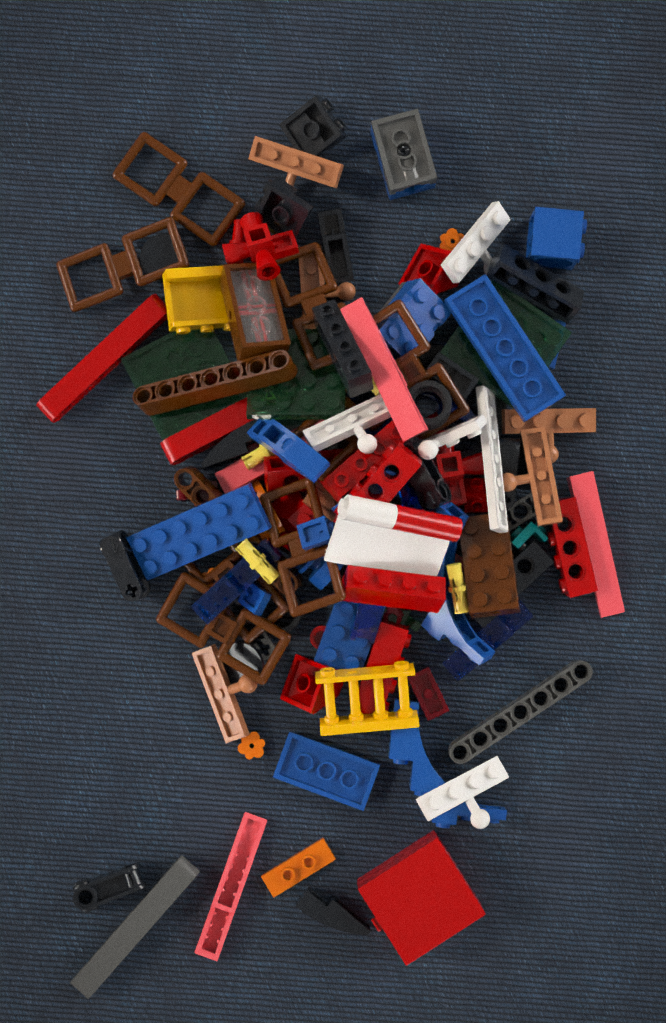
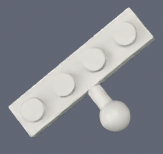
[441,201,510,283]
[303,394,391,454]
[411,414,487,460]
[416,756,509,829]

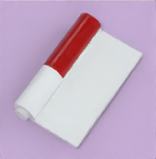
[324,494,463,576]

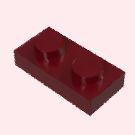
[407,667,450,721]

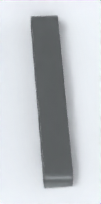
[448,660,593,764]
[70,855,200,999]

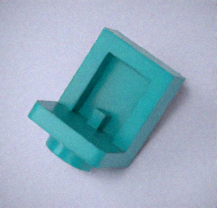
[510,521,548,550]

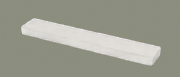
[476,386,508,534]

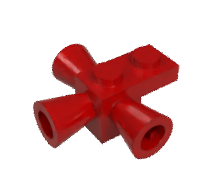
[222,212,299,281]
[432,430,484,506]

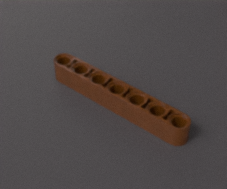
[132,350,298,416]
[174,466,303,594]

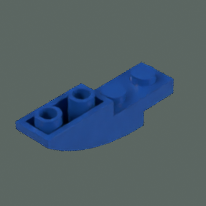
[247,415,331,483]

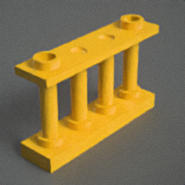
[315,661,419,736]

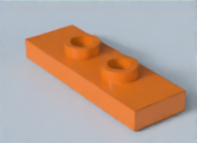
[261,838,336,898]

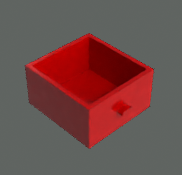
[357,830,486,966]

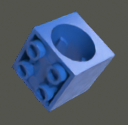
[526,207,587,270]

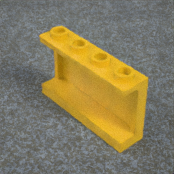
[162,265,230,334]

